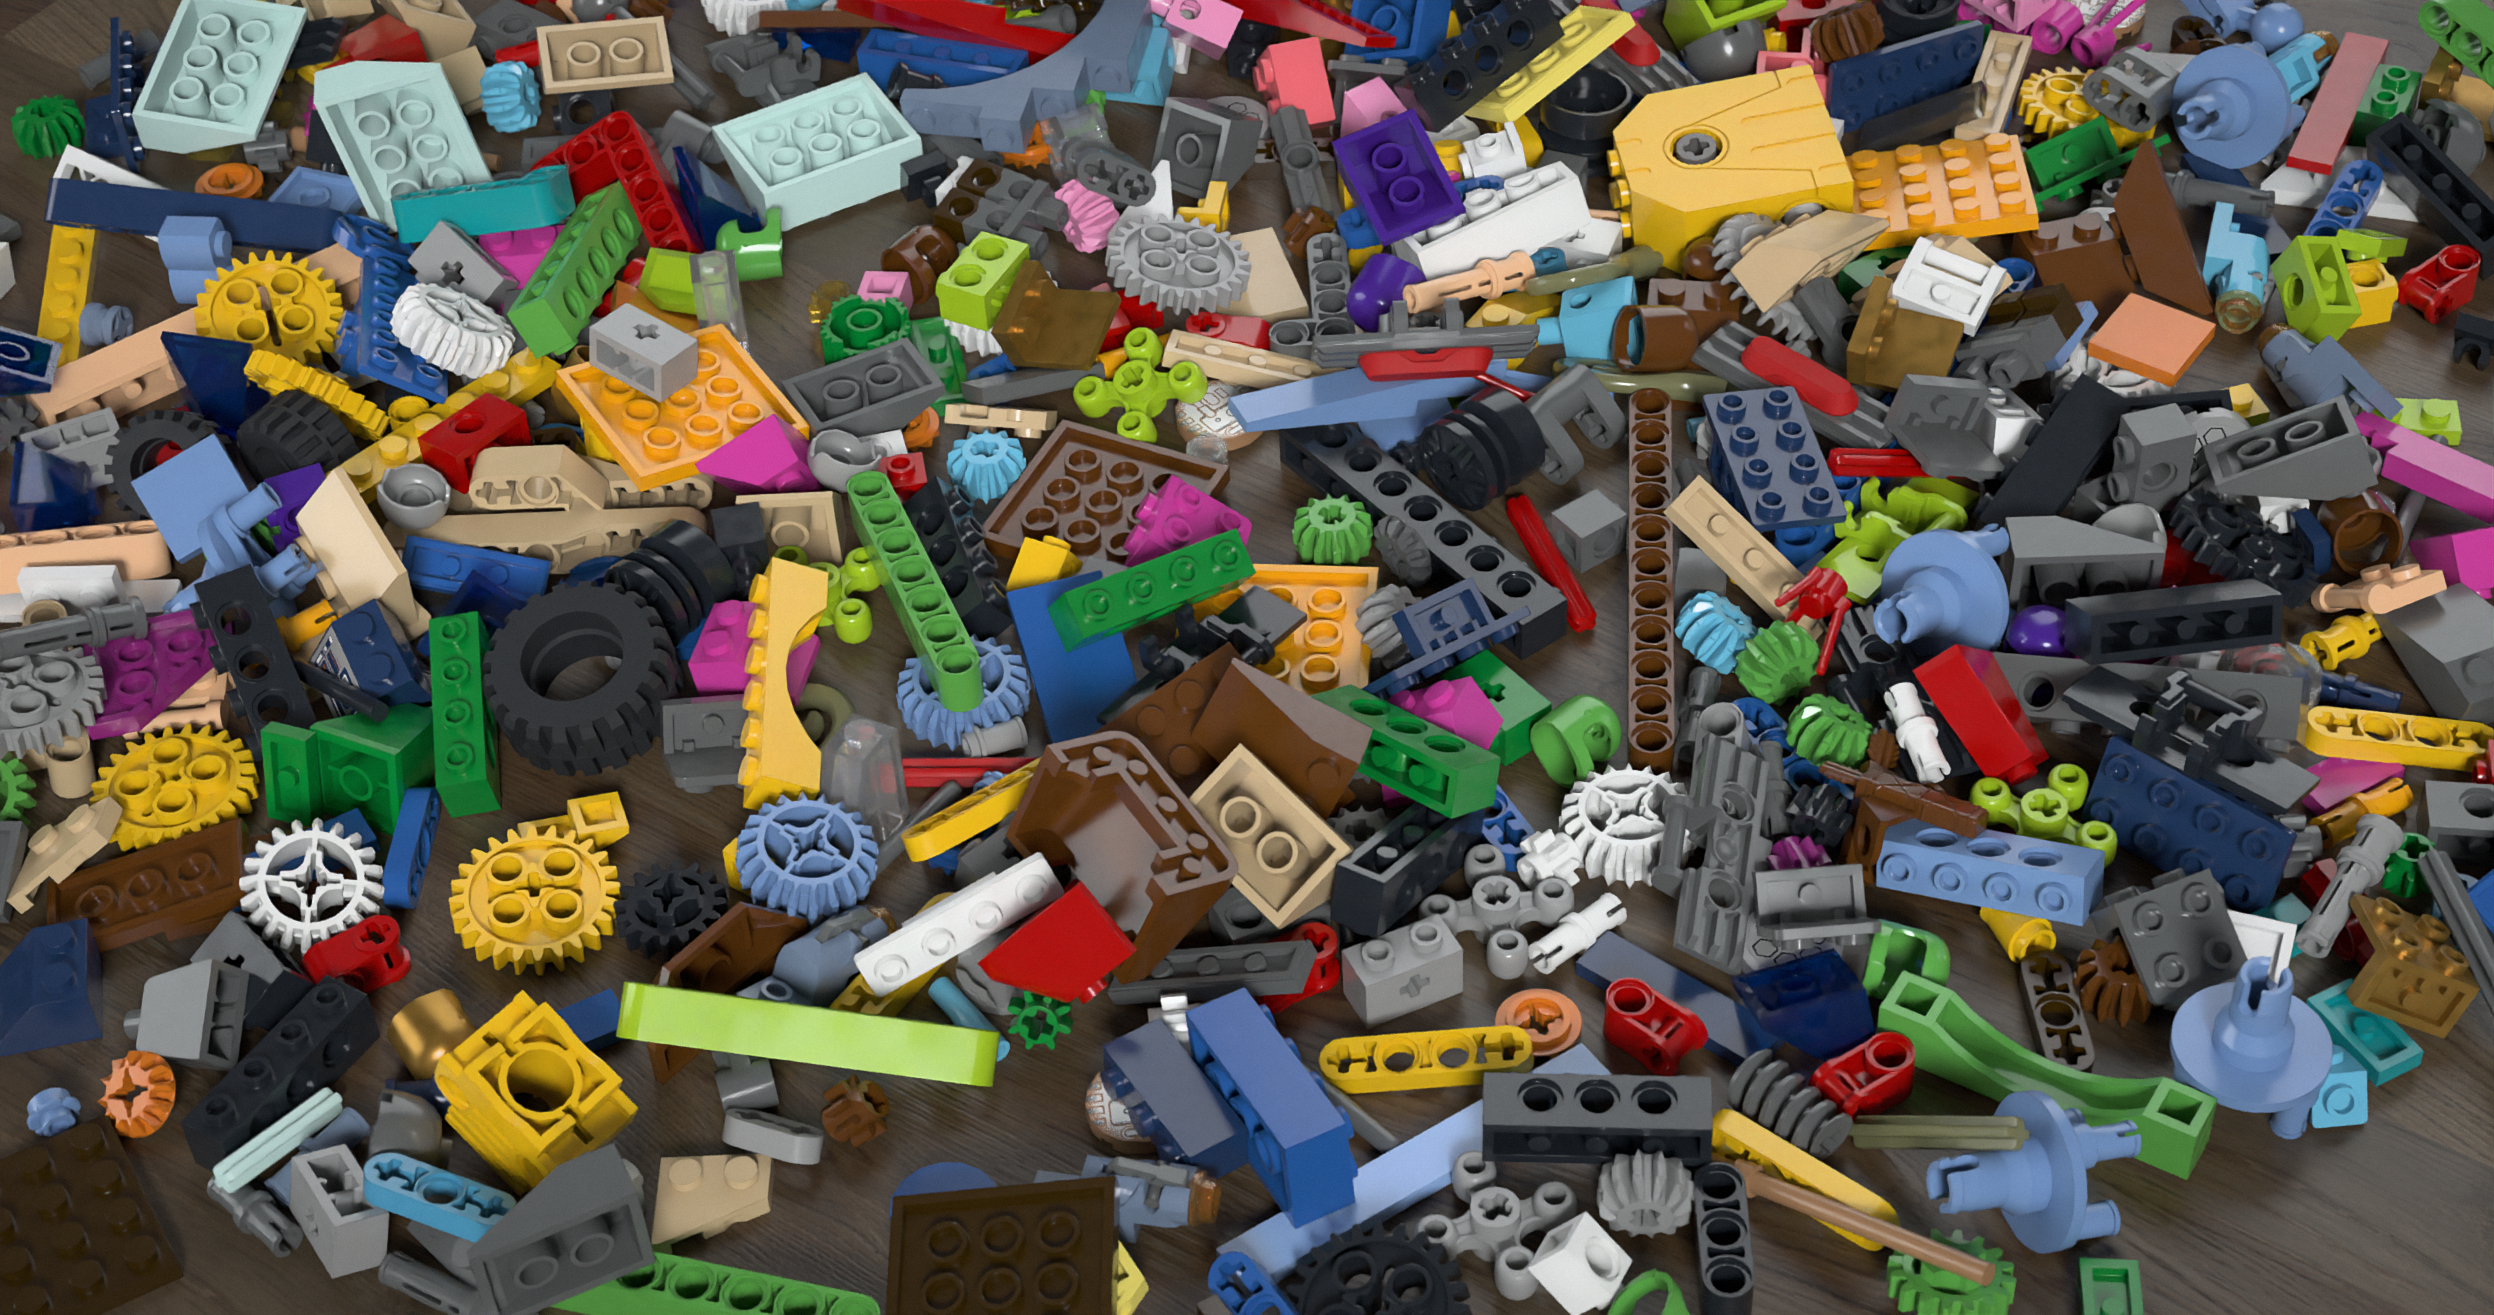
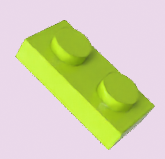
[2336,228,2408,263]
[2358,398,2462,446]

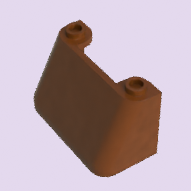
[1006,731,1239,985]

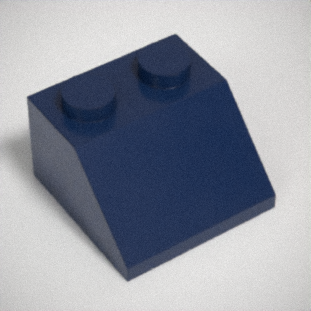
[0,918,103,1057]

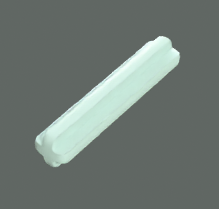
[213,1088,343,1193]

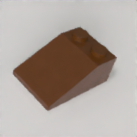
[2011,212,2138,337]
[1641,278,1741,412]
[1191,657,1373,821]

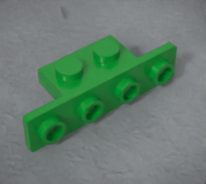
[2022,115,2171,213]

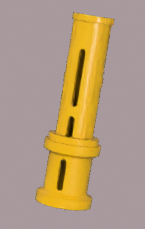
[2299,612,2385,672]

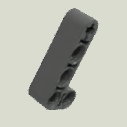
[1269,233,1356,369]

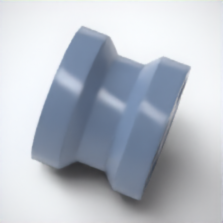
[79,302,133,347]

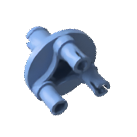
[2171,41,2306,169]
[162,482,319,620]
[1873,524,2017,657]
[2170,956,2333,1139]
[1926,1090,2142,1253]

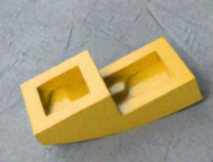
[517,791,629,852]

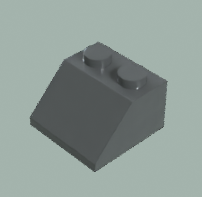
[1150,97,1263,199]

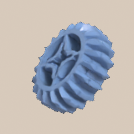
[896,633,1031,752]
[735,791,879,925]

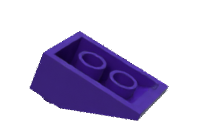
[1332,108,1466,247]

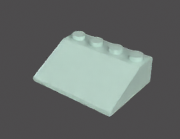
[132,0,308,154]
[314,61,494,234]
[712,72,923,232]

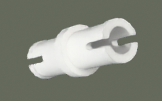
[1884,682,1951,783]
[1529,893,1627,974]

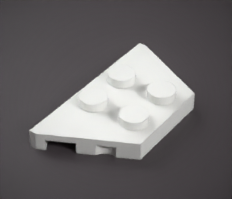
[2260,146,2425,223]

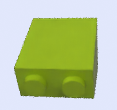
[1663,0,1787,53]

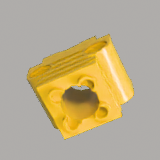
[434,990,639,1197]

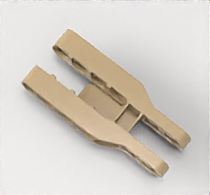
[382,445,714,575]

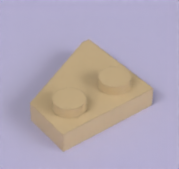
[6,796,123,914]
[651,1154,775,1254]

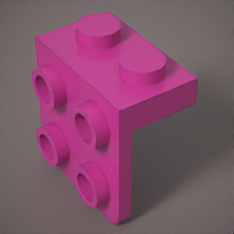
[1123,475,1252,567]

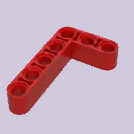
[529,111,708,255]

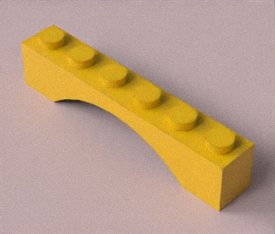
[738,557,828,811]

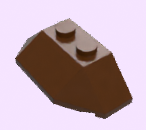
[2108,139,2215,315]
[647,902,809,1085]

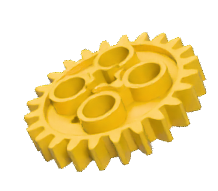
[2016,67,2157,153]
[193,250,344,381]
[243,349,390,442]
[89,724,260,852]
[449,825,622,976]

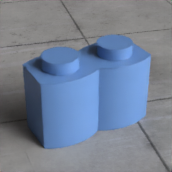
[158,216,233,304]

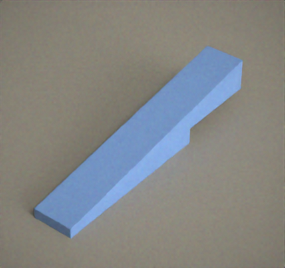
[1228,350,1508,433]

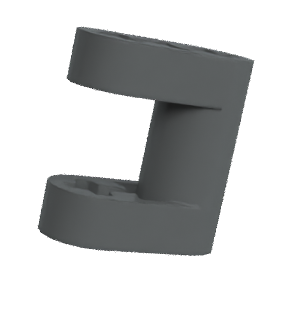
[2082,46,2180,133]
[1060,136,1156,207]
[1523,364,1628,485]

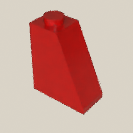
[1913,644,2049,786]

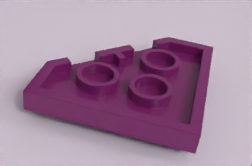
[83,610,236,741]

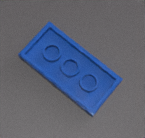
[1006,570,1138,744]

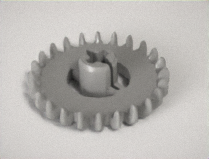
[1711,213,1836,341]

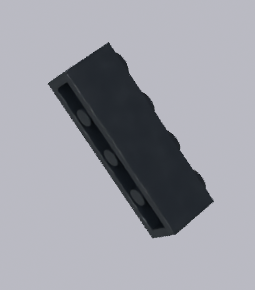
[2366,111,2494,281]
[1972,373,2132,532]
[2065,579,2283,665]

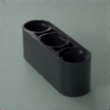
[1691,1162,1755,1315]

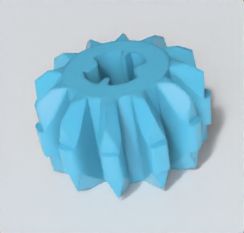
[479,61,542,133]
[947,428,1027,505]
[1674,591,1758,675]

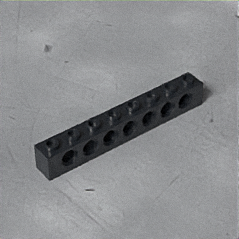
[1279,422,1568,661]

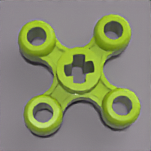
[1073,327,1208,445]
[771,545,881,644]
[1969,763,2118,868]

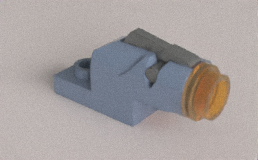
[2257,323,2404,420]
[736,905,897,1008]
[1034,1154,1221,1244]

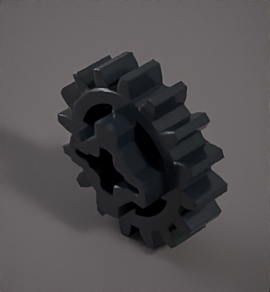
[613,860,729,962]

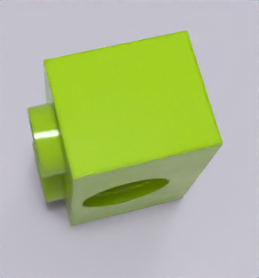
[2271,235,2362,344]

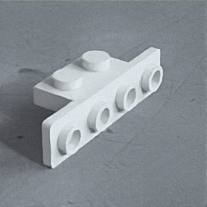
[0,565,183,623]
[854,852,1064,997]

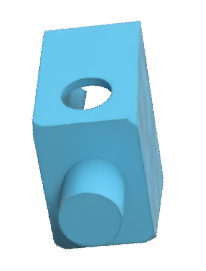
[1105,14,1177,106]
[1536,276,1644,373]

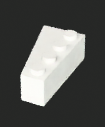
[1393,161,1592,281]

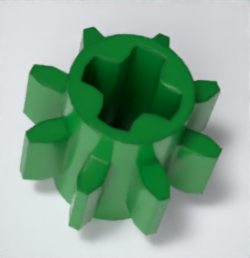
[2381,832,2436,898]
[1007,990,1074,1050]

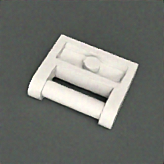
[1893,236,2007,337]

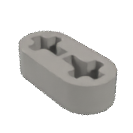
[721,1108,825,1164]

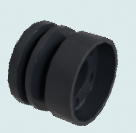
[1871,0,1961,50]
[1538,67,1631,178]
[1419,386,1545,512]
[603,518,736,647]

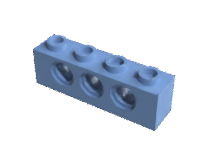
[1876,818,2105,926]

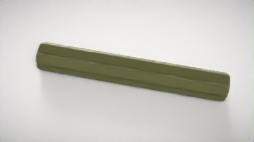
[1849,1115,2030,1151]

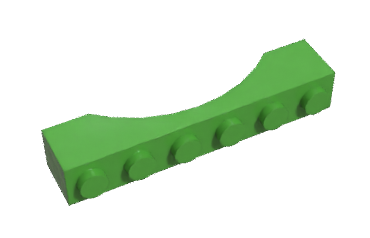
[1877,970,2218,1180]

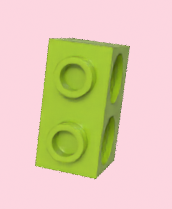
[935,231,1030,332]

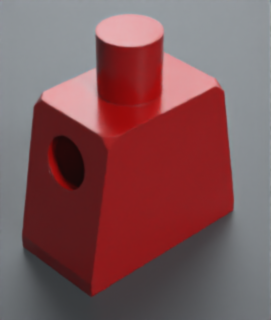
[322,14,429,70]

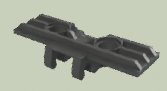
[704,31,821,108]
[1651,733,1772,976]

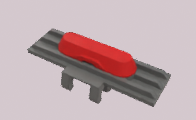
[1549,0,1700,100]
[1311,297,1540,382]
[1691,320,1897,449]

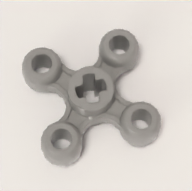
[1418,844,1574,979]
[1413,1150,1578,1301]

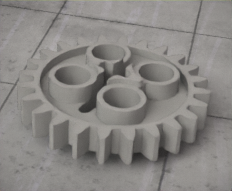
[1105,214,1252,315]
[0,647,107,760]

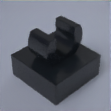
[900,150,947,209]
[2453,311,2494,371]

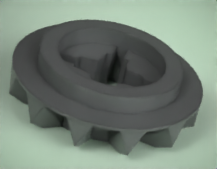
[1373,515,1432,588]

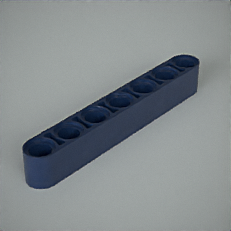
[44,178,344,255]

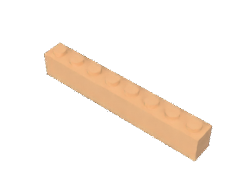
[22,243,362,427]

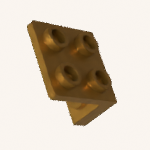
[2417,46,2494,142]
[991,260,1121,371]
[1847,275,1964,393]
[2346,893,2480,1039]

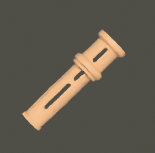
[1403,251,1536,314]

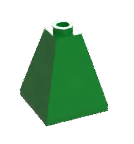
[310,702,435,836]

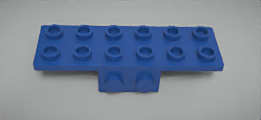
[335,256,448,404]

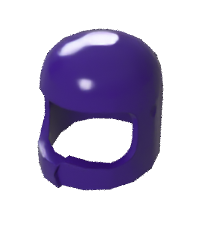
[1346,253,1427,333]
[2002,605,2072,702]

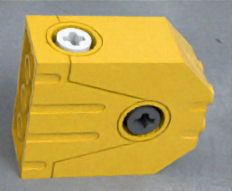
[1607,64,1854,274]

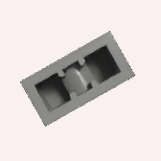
[407,220,520,313]
[589,302,698,402]
[20,407,119,504]
[1342,914,1463,1029]
[289,1144,389,1279]

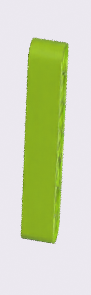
[616,981,1001,1087]

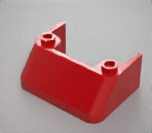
[977,877,1137,1005]

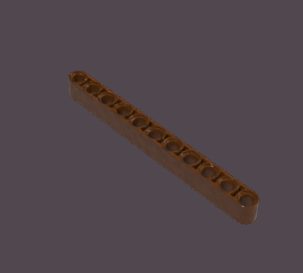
[1627,388,1675,778]

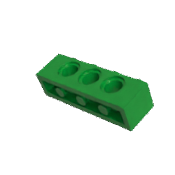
[1047,528,1256,653]
[429,611,501,818]
[1310,684,1501,819]

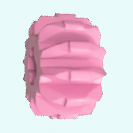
[1053,177,1120,254]

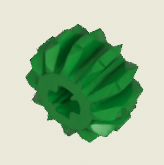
[10,94,85,160]

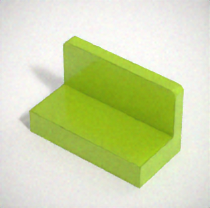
[638,247,739,320]

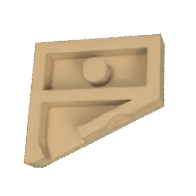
[944,402,1057,438]

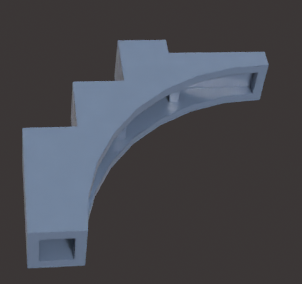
[900,0,1154,154]

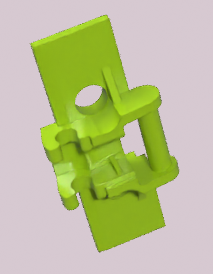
[1806,477,1980,606]

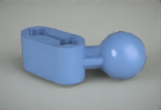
[2181,0,2305,55]

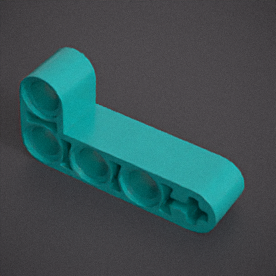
[390,165,576,243]

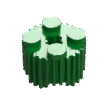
[820,293,913,366]

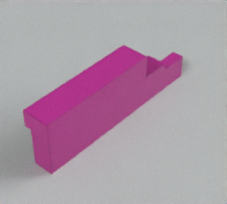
[2354,410,2494,524]

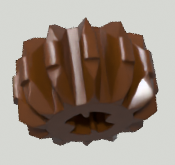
[1809,1,1885,63]
[2073,934,2161,1029]

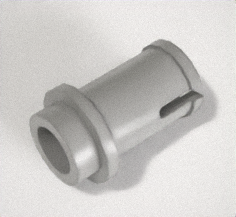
[960,716,1028,757]

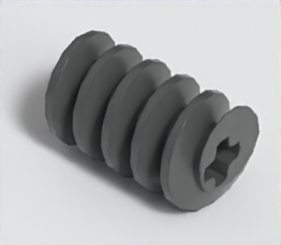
[1727,1049,1853,1161]

